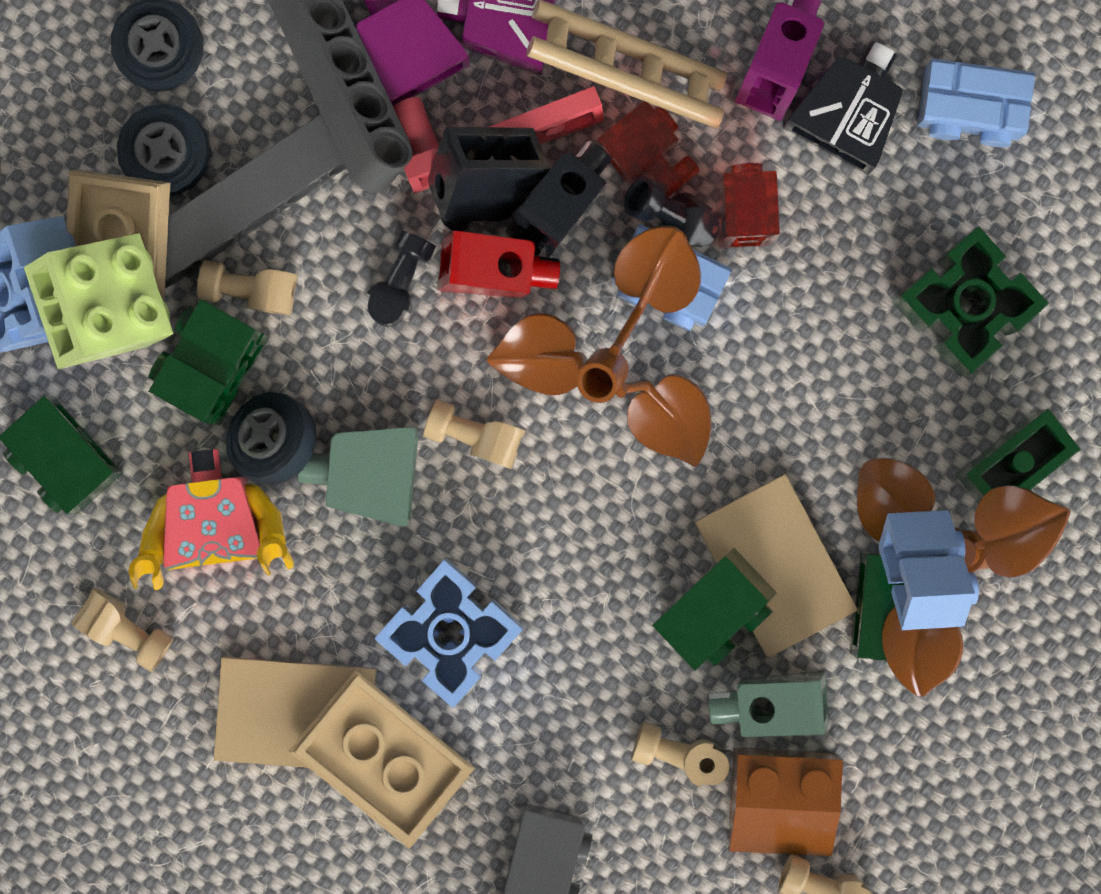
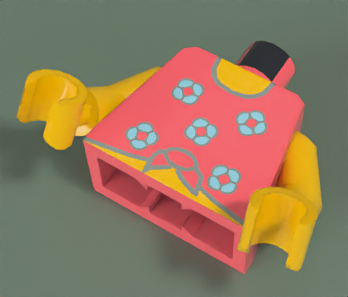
[128,449,294,590]

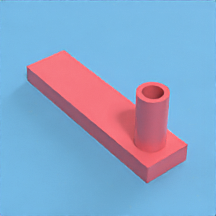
[393,86,604,194]

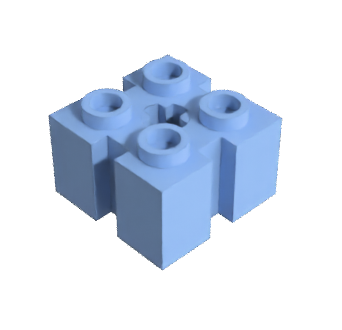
[0,216,76,353]
[374,558,524,708]

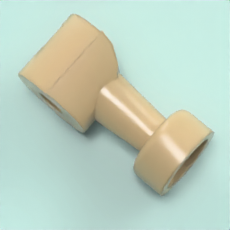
[197,260,298,316]
[423,399,526,469]
[71,588,174,673]
[631,721,730,787]
[777,854,872,894]

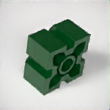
[892,226,1049,377]
[148,299,270,426]

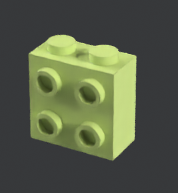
[24,233,174,369]

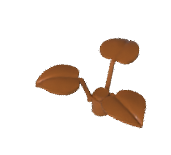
[487,226,712,467]
[857,458,1071,697]

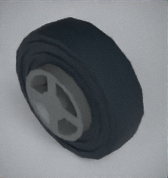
[111,0,204,91]
[116,104,211,196]
[226,392,317,485]

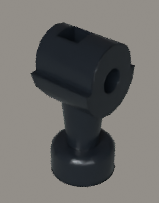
[624,176,720,247]
[367,230,436,327]

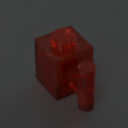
[597,101,700,197]

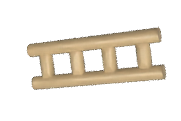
[526,0,727,129]

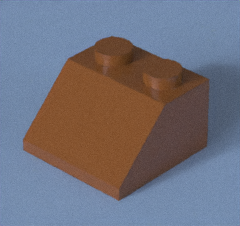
[728,747,843,856]

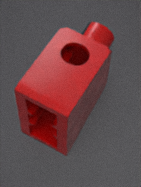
[437,231,560,298]

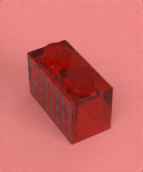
[716,163,780,249]

